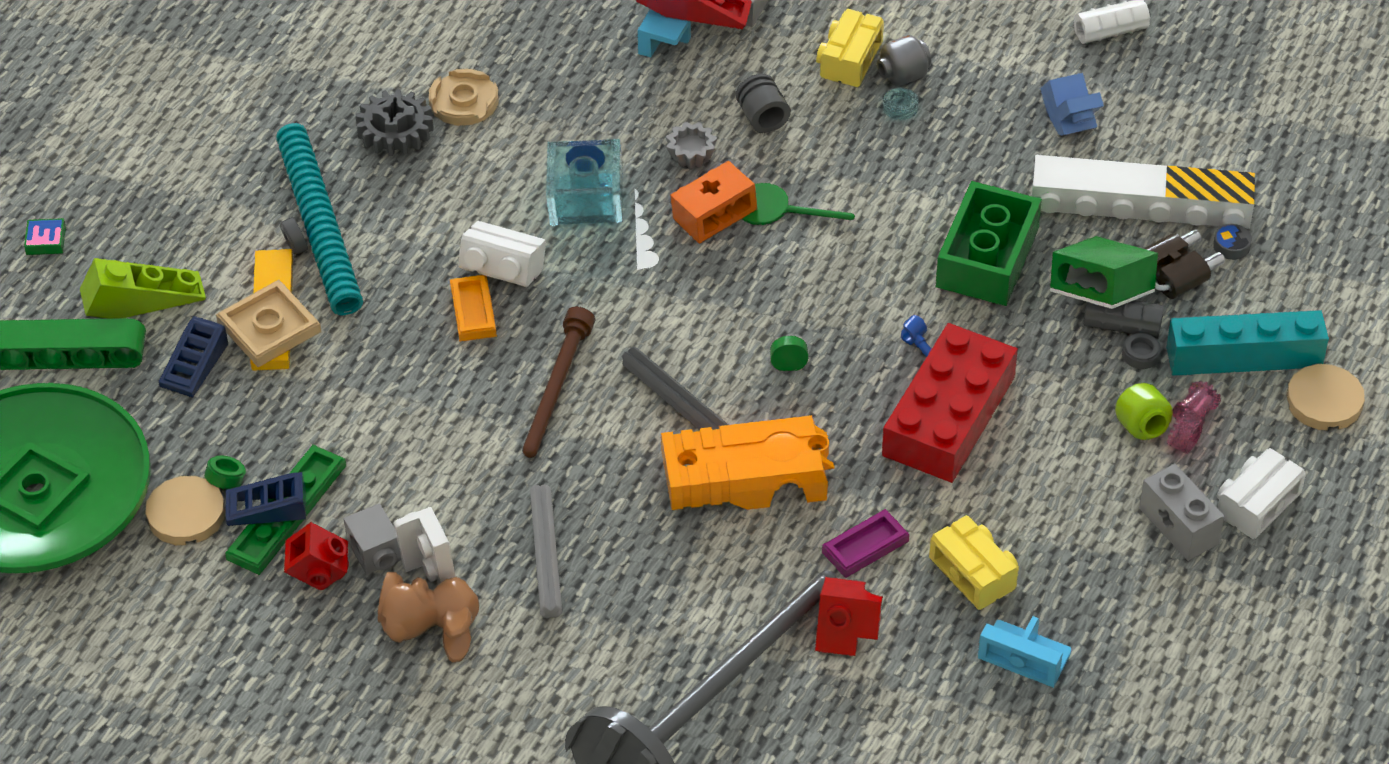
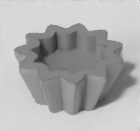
[666,122,717,169]

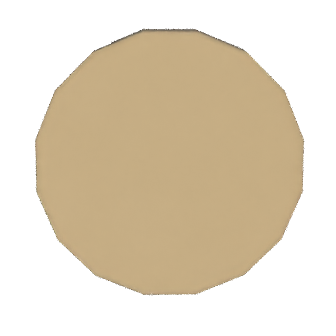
[429,69,499,126]
[1287,364,1365,430]
[145,476,225,545]

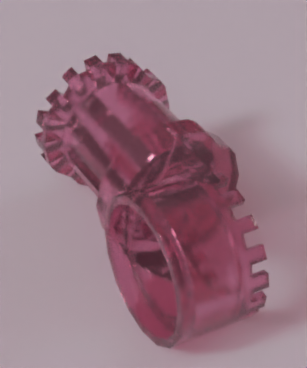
[1167,380,1221,454]

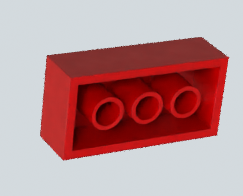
[882,323,1018,483]

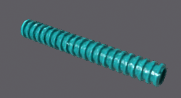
[276,123,363,316]

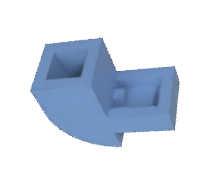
[1040,73,1104,136]

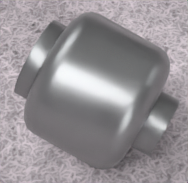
[877,35,932,86]

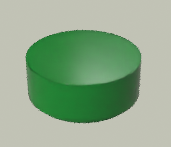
[770,336,809,371]
[204,455,246,489]

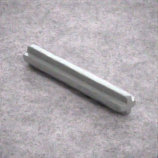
[530,484,562,619]

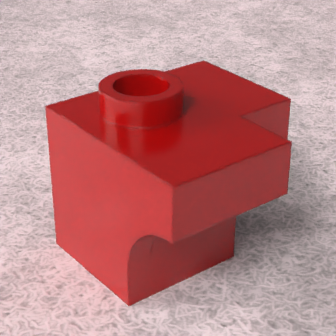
[815,577,883,656]

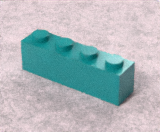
[1166,310,1329,376]

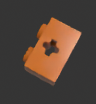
[670,160,757,244]

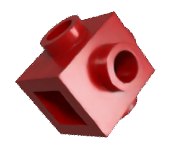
[284,522,349,590]

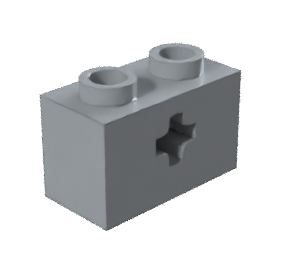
[1139,463,1224,561]

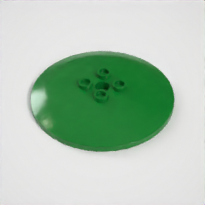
[0,383,151,573]

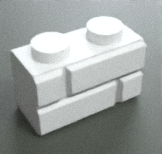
[458,221,546,287]
[1217,448,1306,539]

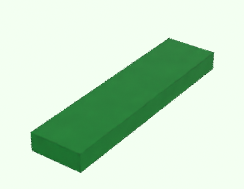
[225,444,346,575]

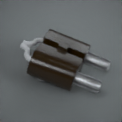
[1144,230,1225,299]

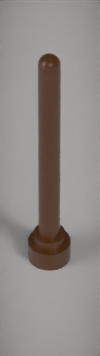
[522,306,596,458]

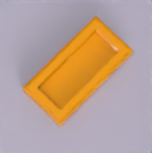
[450,275,497,342]

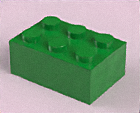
[935,181,1042,306]

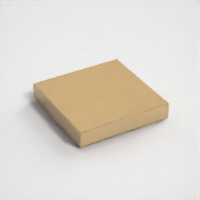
[216,280,321,367]

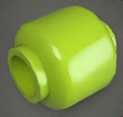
[1115,383,1173,440]

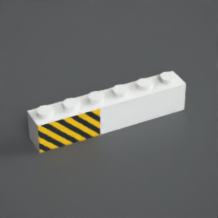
[1032,155,1255,229]

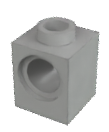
[343,503,402,575]

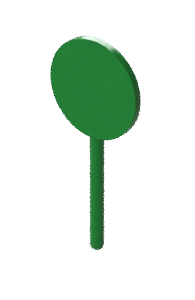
[742,183,855,225]

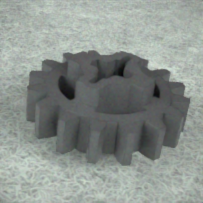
[356,89,434,156]

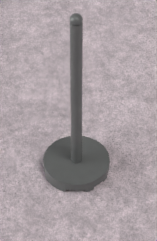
[565,570,837,764]

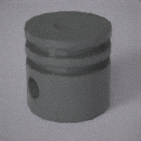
[736,74,791,133]

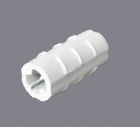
[1074,0,1150,44]

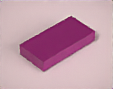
[822,509,909,578]

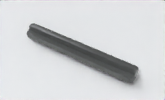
[622,347,729,430]

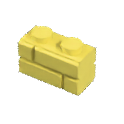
[816,9,884,87]
[929,515,1019,610]

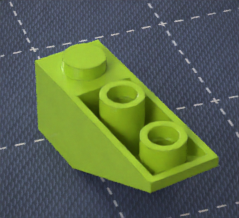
[80,258,206,319]

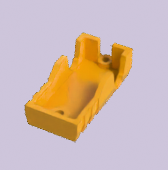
[661,415,835,510]

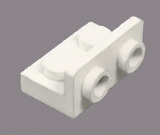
[394,507,456,585]

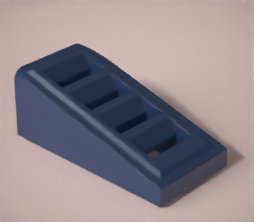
[158,316,229,398]
[226,472,306,526]

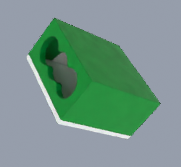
[1050,236,1158,309]

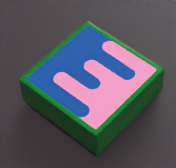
[24,218,66,255]

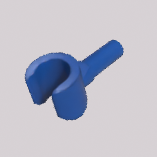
[901,315,931,357]

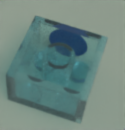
[546,139,623,225]

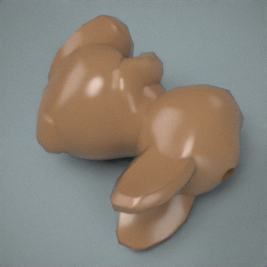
[378,572,479,662]

